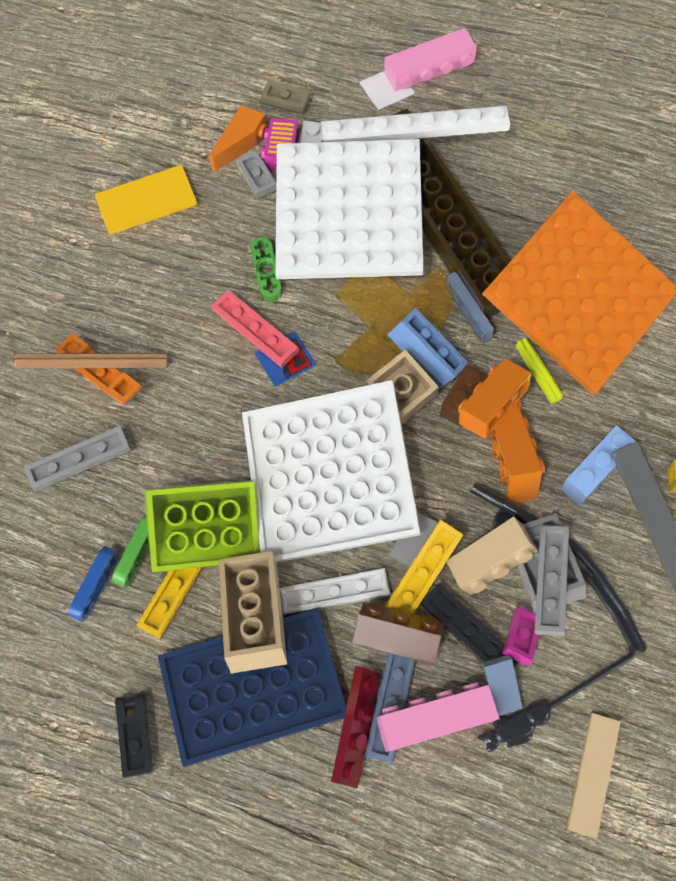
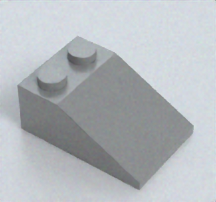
[516,514,586,614]

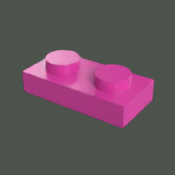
[502,606,539,666]

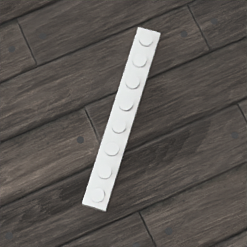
[321,106,510,142]

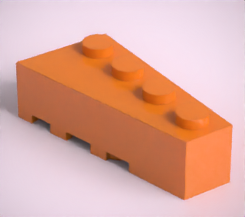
[488,399,545,503]

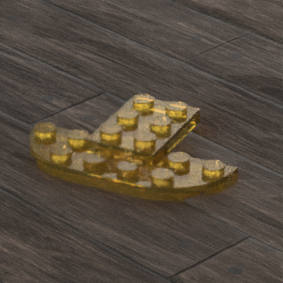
[335,266,453,375]

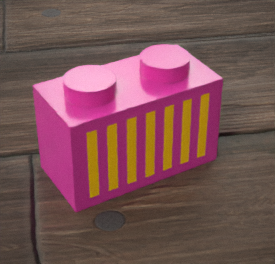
[261,118,299,171]

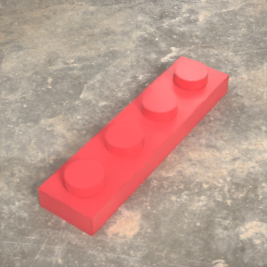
[211,290,299,368]

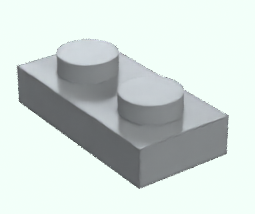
[236,151,277,199]

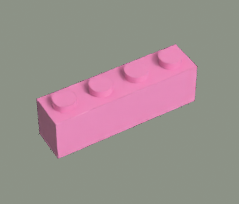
[384,28,477,92]
[376,682,499,752]

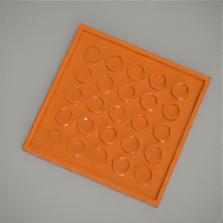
[482,191,676,395]

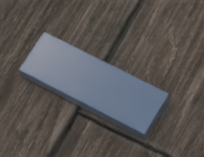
[446,272,494,344]

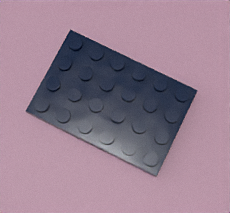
[157,608,346,768]

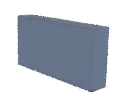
[482,655,523,716]

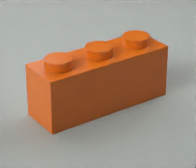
[458,358,531,439]

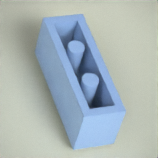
[560,425,637,506]

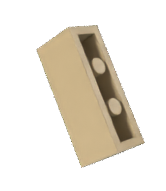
[447,517,539,595]

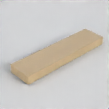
[566,713,621,839]

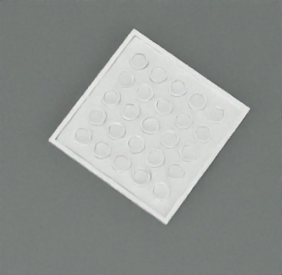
[276,139,423,279]
[242,380,421,563]

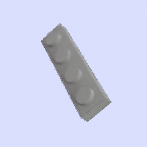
[23,426,131,492]
[535,525,569,636]

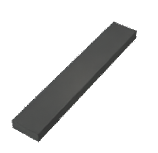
[610,442,676,593]

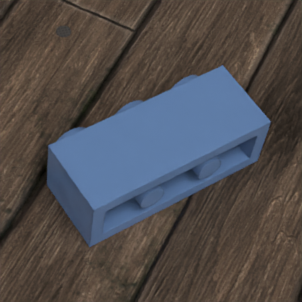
[388,308,468,389]

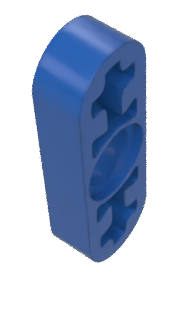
[68,546,119,622]

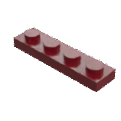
[331,666,380,789]

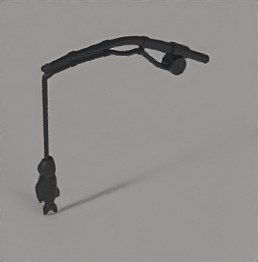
[470,483,647,752]

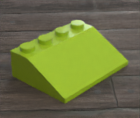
[144,480,259,572]

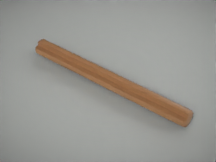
[14,353,167,368]

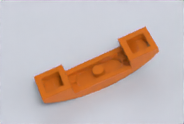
[55,333,142,405]

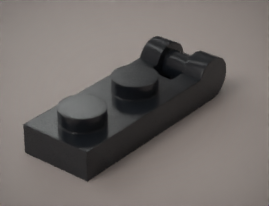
[115,692,153,778]

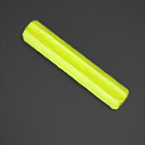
[516,338,563,404]

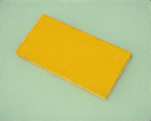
[94,165,197,235]

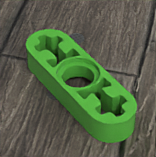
[251,237,282,302]
[112,514,149,588]

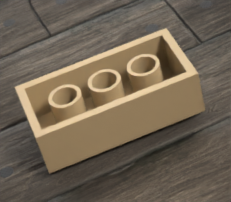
[219,551,287,673]

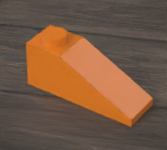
[209,105,268,172]

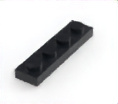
[420,583,519,668]

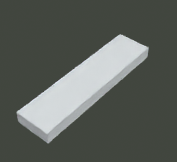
[280,568,390,616]

